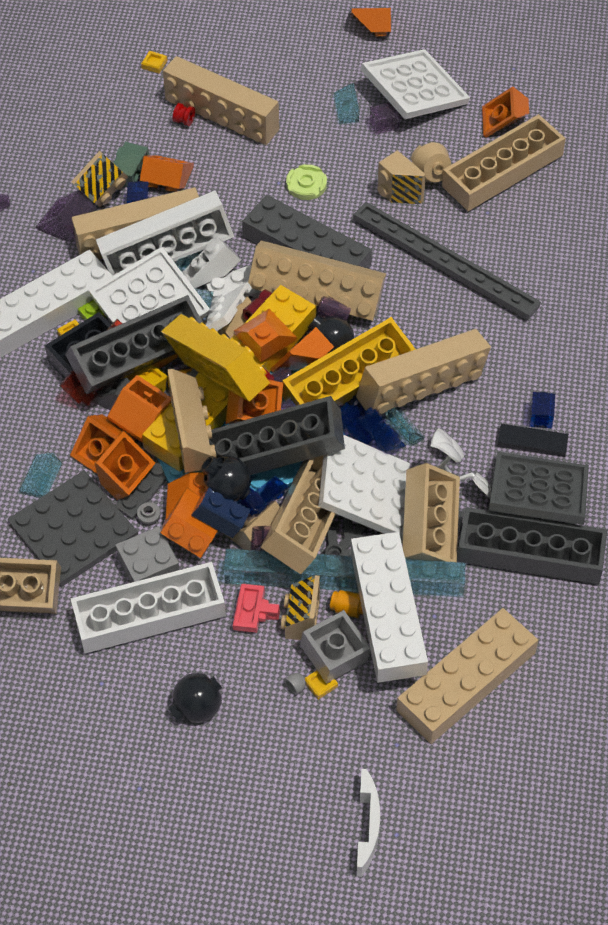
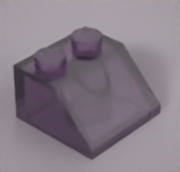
[36,190,96,240]

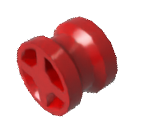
[172,103,195,127]

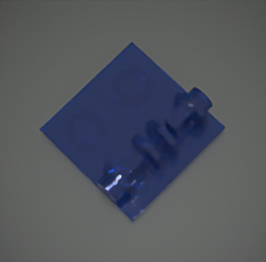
[340,403,378,445]
[356,407,406,453]
[238,476,290,516]

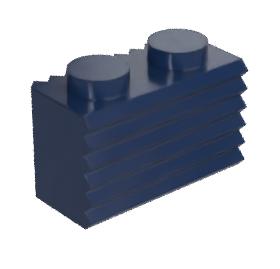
[192,487,250,538]

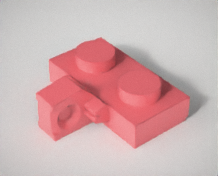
[233,584,280,633]

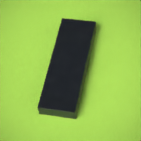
[497,424,569,457]

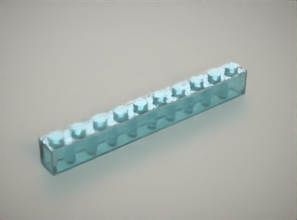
[224,549,466,598]

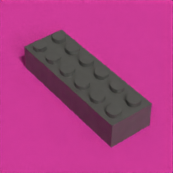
[242,194,372,269]
[65,295,203,394]
[209,396,345,475]
[457,507,608,585]

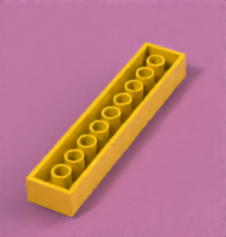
[142,285,316,472]

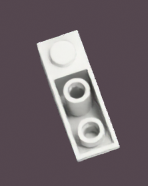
[182,236,241,288]

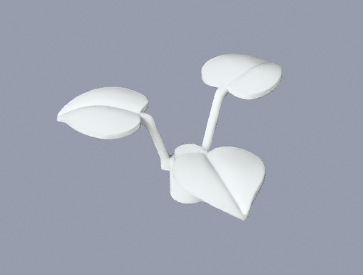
[431,428,492,498]

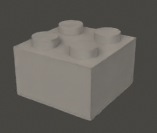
[116,526,180,583]
[300,610,370,684]

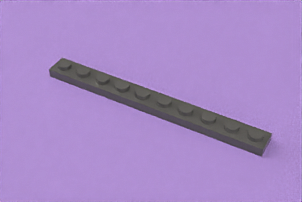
[353,202,541,320]

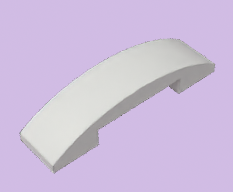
[357,769,380,877]

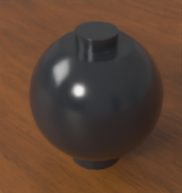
[307,315,354,353]
[201,456,251,502]
[168,673,222,723]

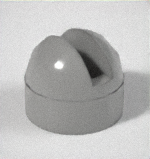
[284,673,306,695]

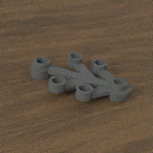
[323,516,384,567]

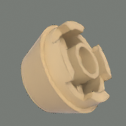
[411,142,451,182]

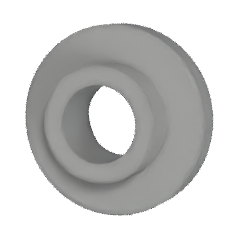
[137,502,161,525]

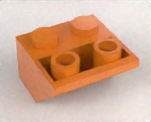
[107,375,172,443]

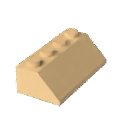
[168,369,216,473]
[403,463,460,566]

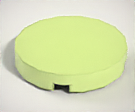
[286,164,327,200]

